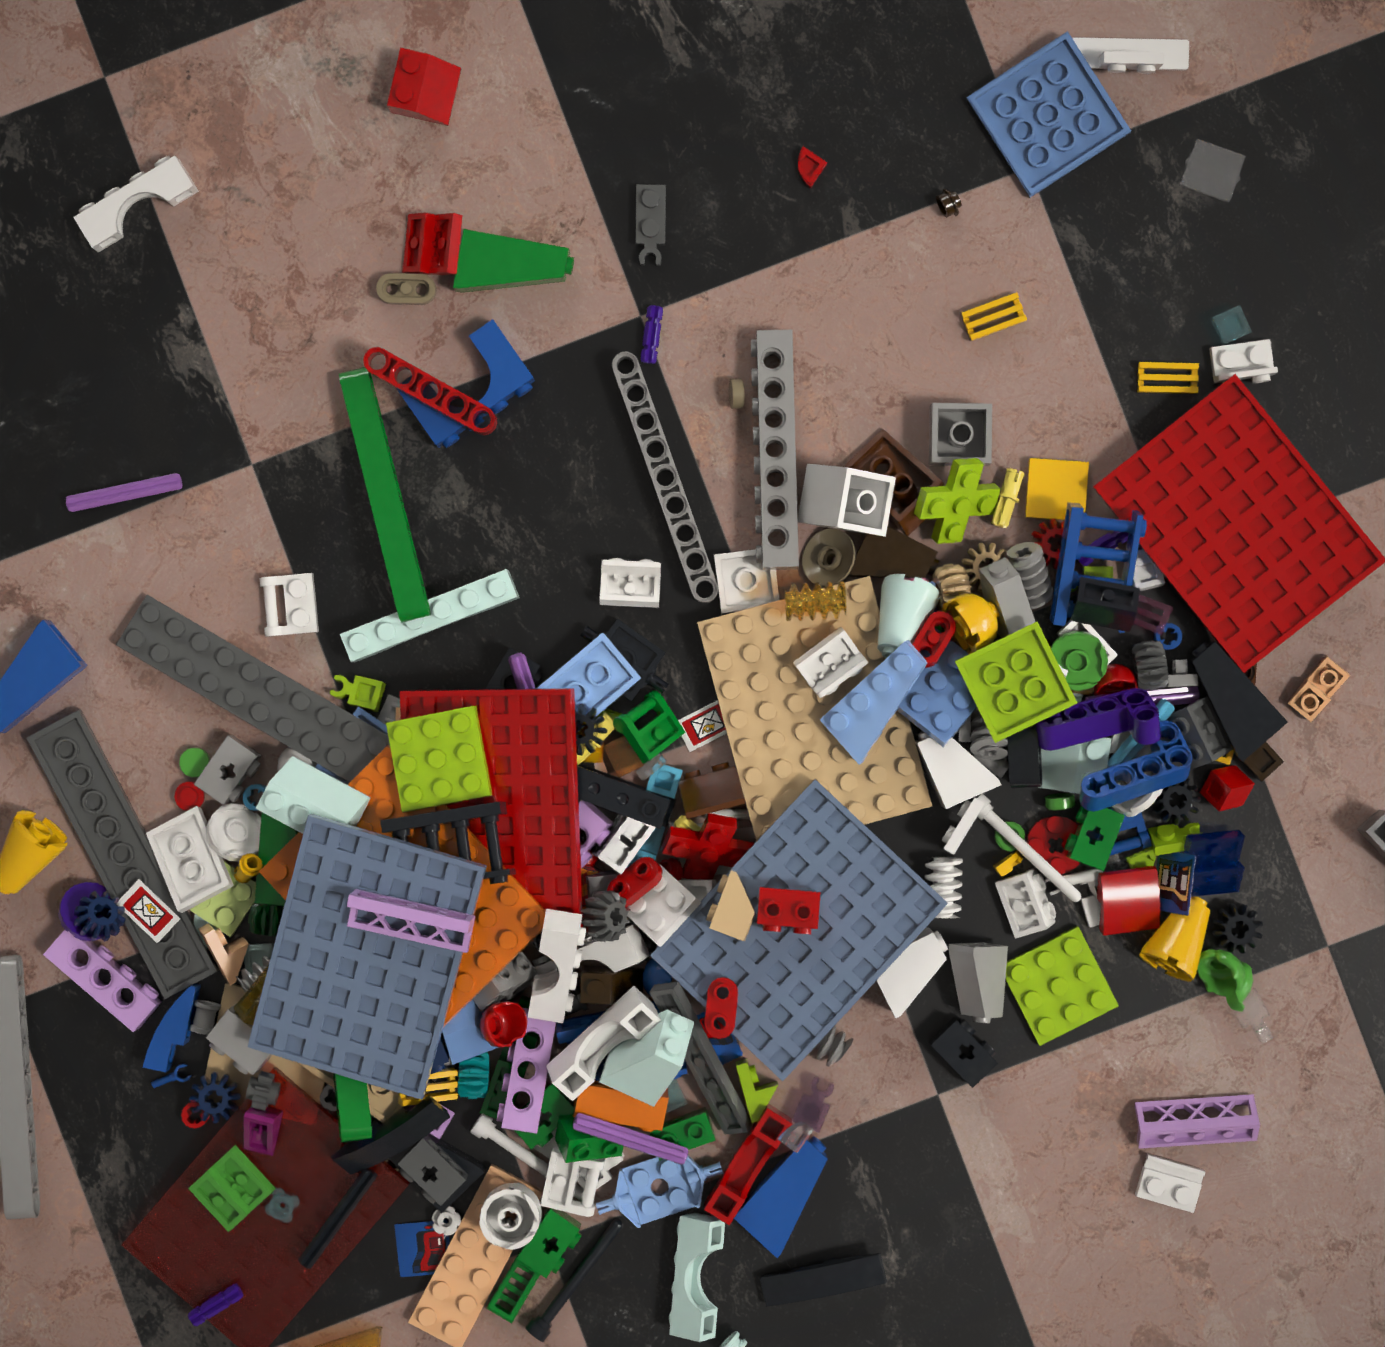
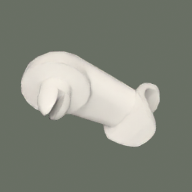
[1045,868,1103,895]

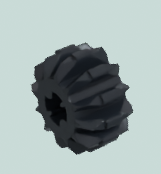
[575,704,607,756]
[1152,778,1201,825]
[1212,903,1263,954]

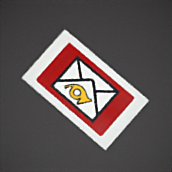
[678,700,727,752]
[116,879,180,943]

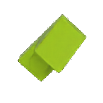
[736,1058,778,1123]

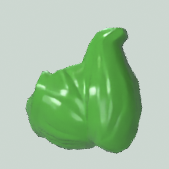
[1197,949,1254,1012]

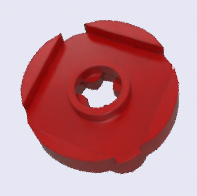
[1026,816,1080,875]

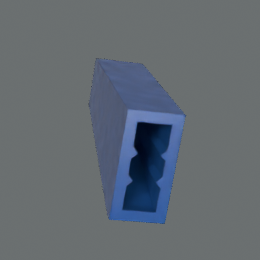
[0,620,88,733]
[734,1134,828,1258]

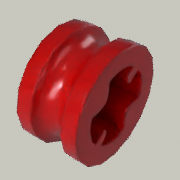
[181,1102,210,1129]

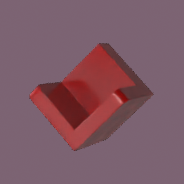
[1200,765,1255,812]

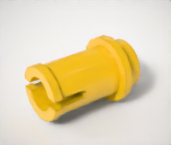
[234,853,263,883]

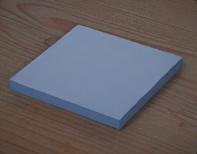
[967,31,1131,198]

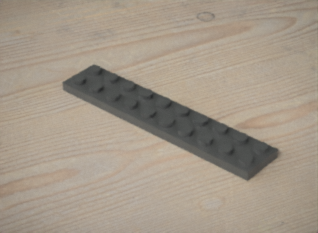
[116,595,390,783]
[27,710,219,999]

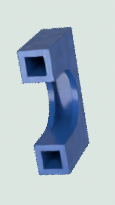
[397,319,535,448]

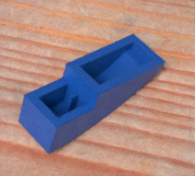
[142,983,201,1072]

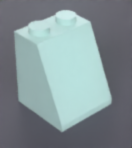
[599,1010,694,1107]

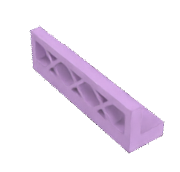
[347,889,475,953]
[1135,1094,1260,1149]

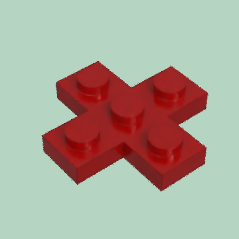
[662,813,755,880]

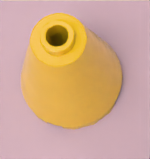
[0,810,68,894]
[1139,895,1210,982]

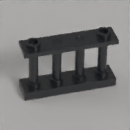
[577,764,677,829]
[381,801,516,884]

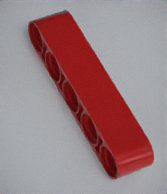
[363,347,497,435]

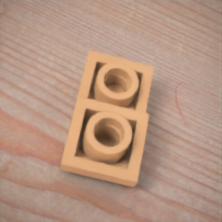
[1288,655,1350,722]

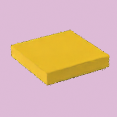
[1025,458,1089,520]

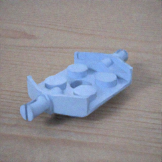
[596,1155,724,1228]

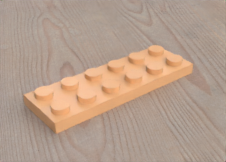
[408,1164,543,1347]

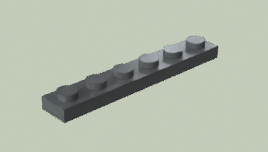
[649,981,753,1135]

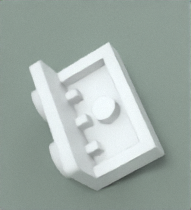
[600,558,661,608]
[793,627,868,698]

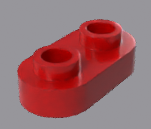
[912,611,956,668]
[607,857,663,907]
[705,977,738,1039]

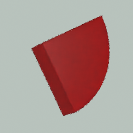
[798,146,827,189]

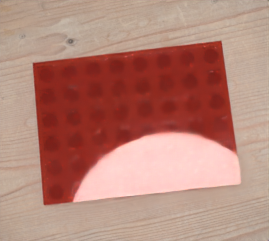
[121,1066,410,1347]

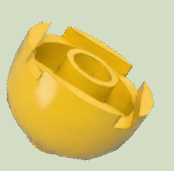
[942,593,999,654]

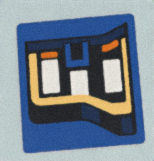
[1157,852,1196,916]

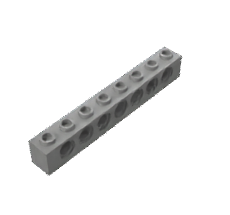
[751,329,799,570]

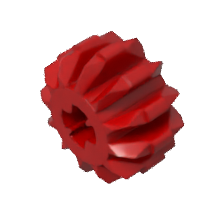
[1031,519,1080,569]

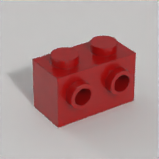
[757,887,821,935]

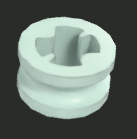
[720,1331,747,1347]

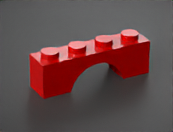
[704,1104,793,1225]

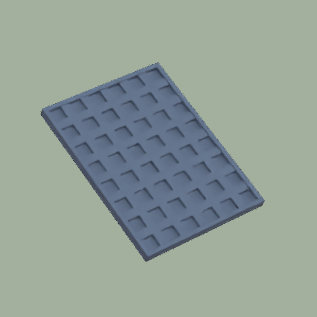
[650,779,948,1081]
[247,814,487,1100]

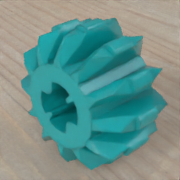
[458,1052,489,1099]

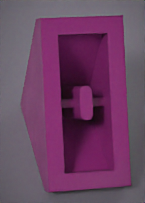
[244,1107,284,1156]

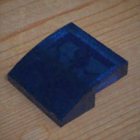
[1184,830,1245,897]

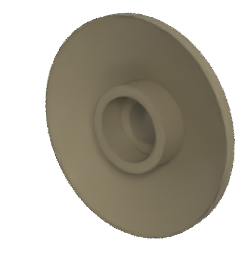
[802,528,855,587]

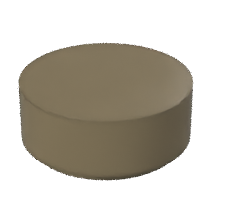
[729,379,745,409]

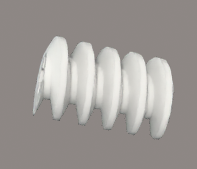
[925,857,963,918]

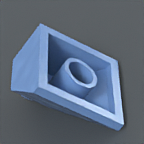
[441,999,499,1065]

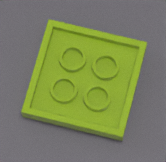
[955,621,1077,743]
[386,706,493,812]
[1005,926,1119,1046]

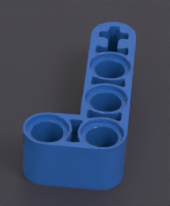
[1079,720,1193,811]

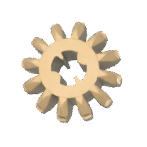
[962,543,1008,592]
[932,564,972,613]

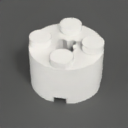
[479,1183,542,1250]

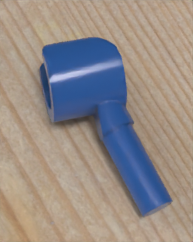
[151,1063,192,1088]

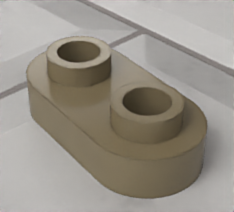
[376,273,437,305]

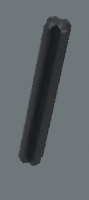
[298,1168,377,1269]

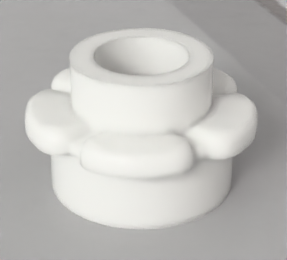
[432,1206,461,1236]

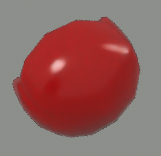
[1092,664,1138,695]
[480,1001,528,1048]

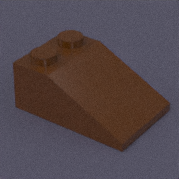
[843,429,945,536]
[678,762,745,819]

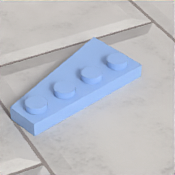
[820,640,928,765]

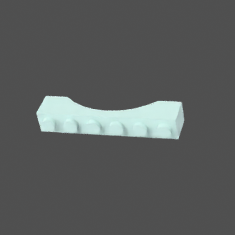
[340,569,520,662]

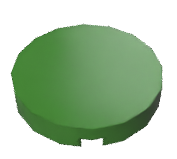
[1051,631,1108,691]

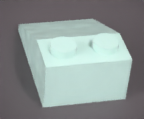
[1039,737,1112,794]

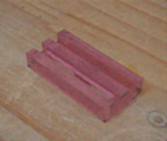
[1133,594,1174,636]

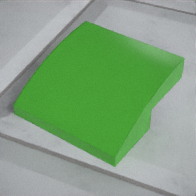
[188,1145,276,1232]

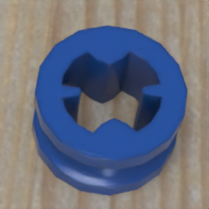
[1153,623,1182,650]

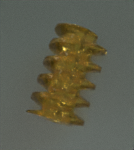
[785,581,847,622]

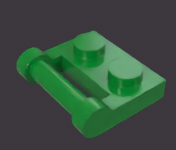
[613,690,686,764]

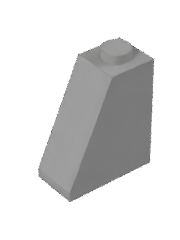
[979,557,1035,638]
[949,942,1008,1023]

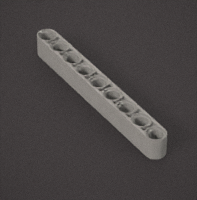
[612,351,718,603]
[0,955,40,1220]

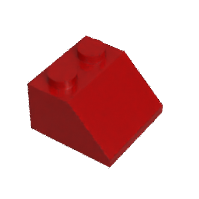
[387,47,462,126]

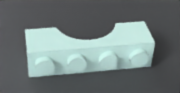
[669,1213,725,1342]

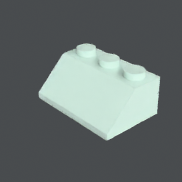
[255,756,371,834]

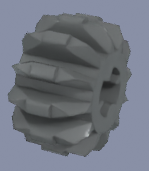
[1132,640,1169,691]
[580,891,631,942]

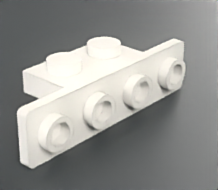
[1072,38,1189,74]

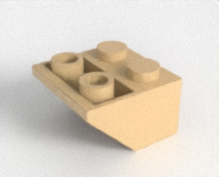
[706,870,756,941]

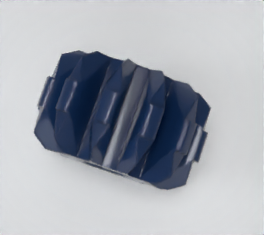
[74,891,126,942]
[189,1072,241,1123]

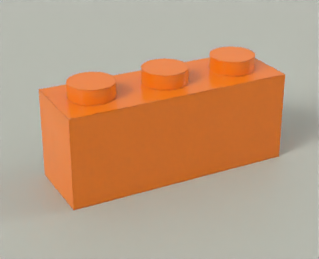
[573,1080,669,1132]

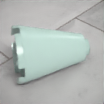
[878,574,940,658]

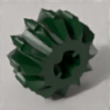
[248,903,284,936]

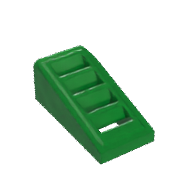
[486,1257,540,1324]

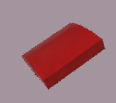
[402,212,463,275]
[1097,866,1160,936]

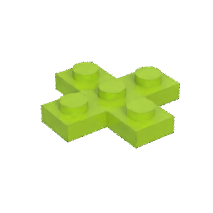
[914,458,1001,544]

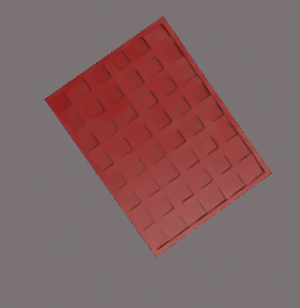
[1093,374,1385,673]
[400,688,583,927]

